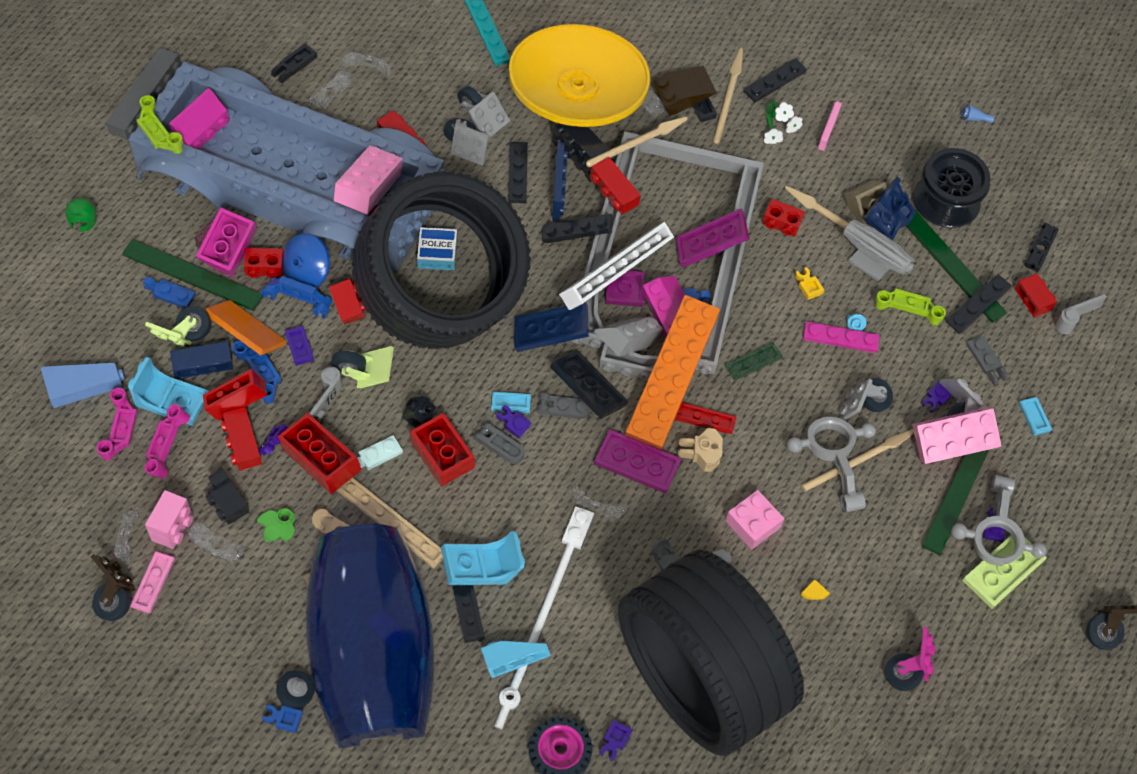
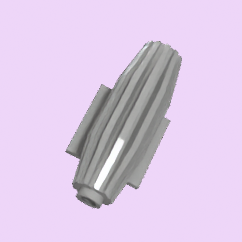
[843,219,915,281]

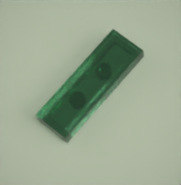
[725,342,783,381]

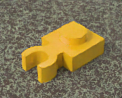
[795,267,824,300]

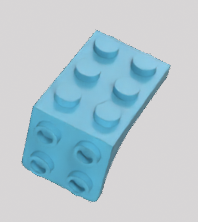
[128,357,209,426]
[441,531,525,585]

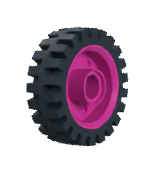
[529,716,592,774]

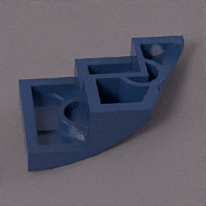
[864,177,915,241]

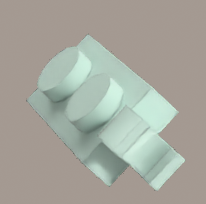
[357,435,403,470]

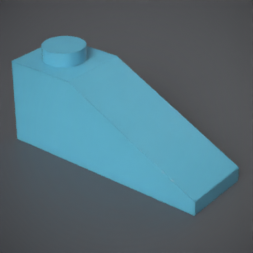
[481,641,551,678]

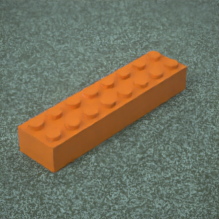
[626,295,720,450]

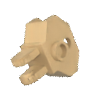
[678,428,723,472]

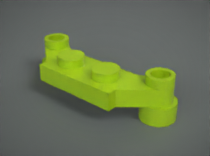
[136,95,183,154]
[875,288,946,325]

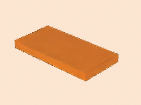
[205,300,286,355]

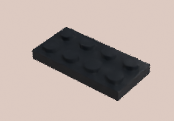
[550,350,629,419]

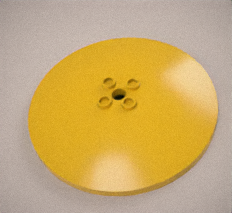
[509,24,650,127]

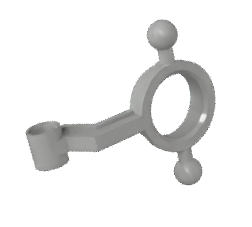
[787,417,876,513]
[951,475,1047,566]

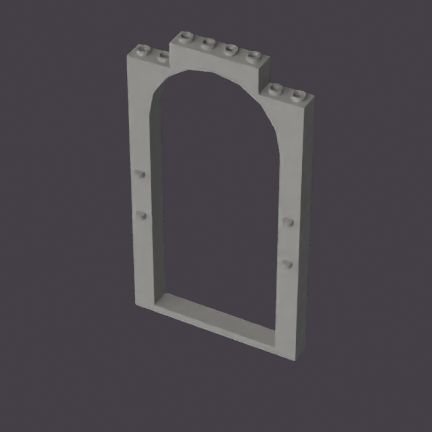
[572,131,764,381]

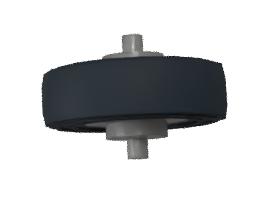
[276,670,315,709]

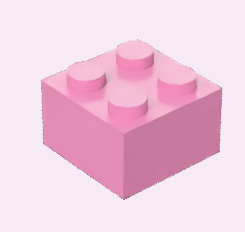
[145,490,193,549]
[726,490,785,550]

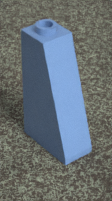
[41,363,125,408]

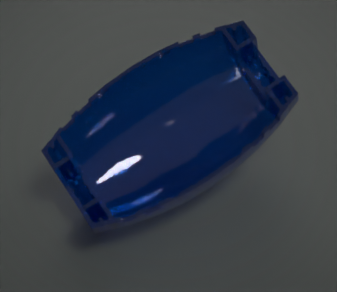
[306,524,435,749]

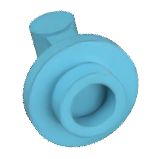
[847,314,866,331]

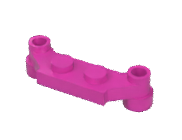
[96,388,138,460]
[145,404,190,479]

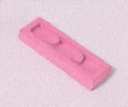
[818,101,842,151]
[130,551,175,614]

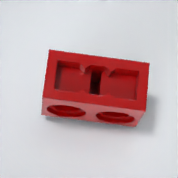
[762,199,805,237]
[243,248,283,278]

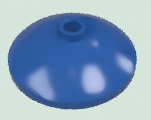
[283,234,330,288]

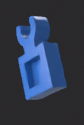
[262,705,303,733]

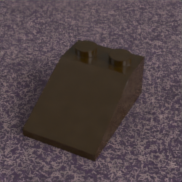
[653,65,717,116]

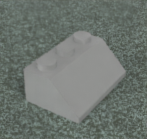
[594,317,663,357]

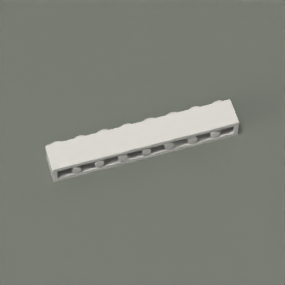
[559,222,674,310]

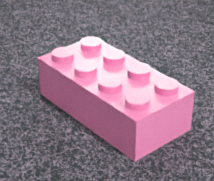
[334,145,403,215]
[912,407,1002,464]

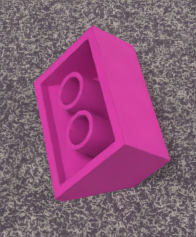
[169,88,230,150]
[196,207,257,277]
[641,276,685,339]

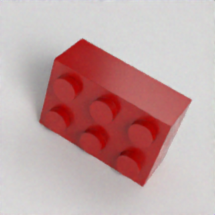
[410,413,475,487]

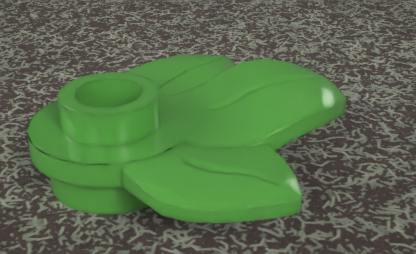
[257,508,295,542]

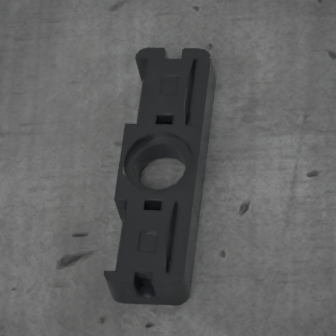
[1024,223,1059,272]

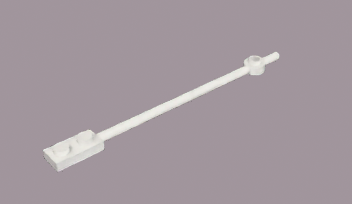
[494,507,594,729]

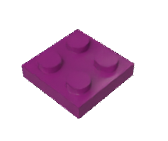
[605,270,645,307]

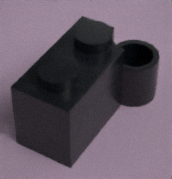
[205,468,249,525]

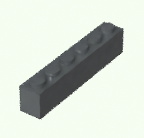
[106,47,181,140]

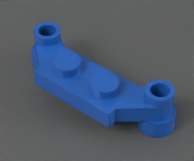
[261,276,332,318]
[232,340,281,404]

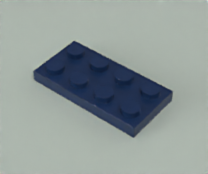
[552,142,568,221]
[515,302,589,352]

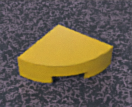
[801,580,830,600]

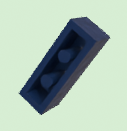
[170,341,233,379]

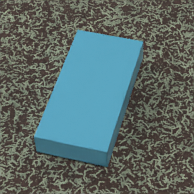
[491,392,531,413]
[1019,397,1052,436]

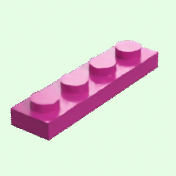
[803,321,880,353]

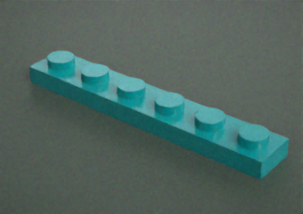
[464,0,511,66]

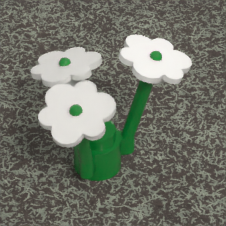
[764,101,802,144]

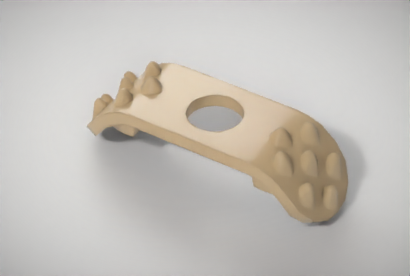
[312,508,368,549]

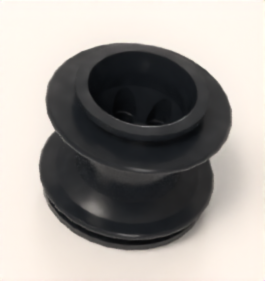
[914,148,991,228]

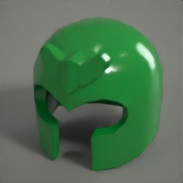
[65,198,97,232]

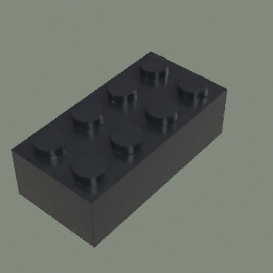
[552,122,615,186]

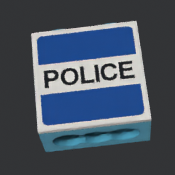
[417,227,457,270]

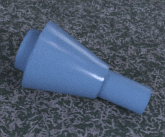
[962,104,994,123]

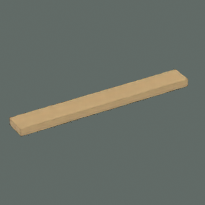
[337,478,443,569]

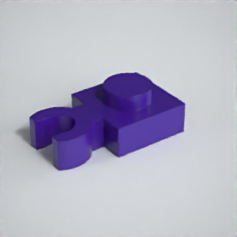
[922,381,952,413]
[496,405,532,439]
[258,424,288,456]
[983,507,1005,542]
[600,720,632,761]

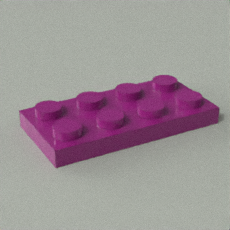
[676,208,749,268]
[594,429,681,494]

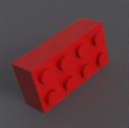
[277,413,362,495]

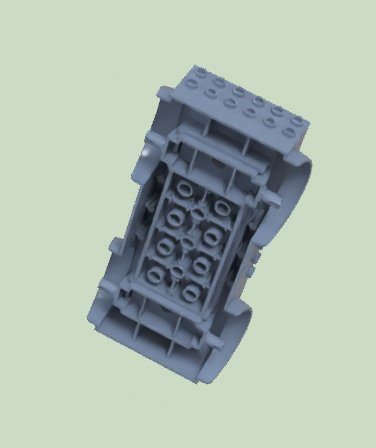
[129,62,446,272]

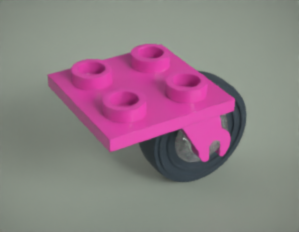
[885,627,936,691]

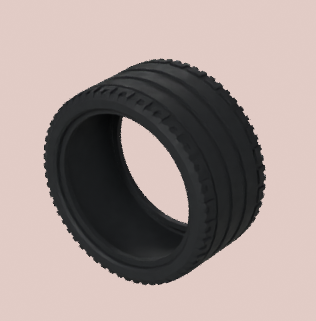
[352,171,531,349]
[618,549,804,757]

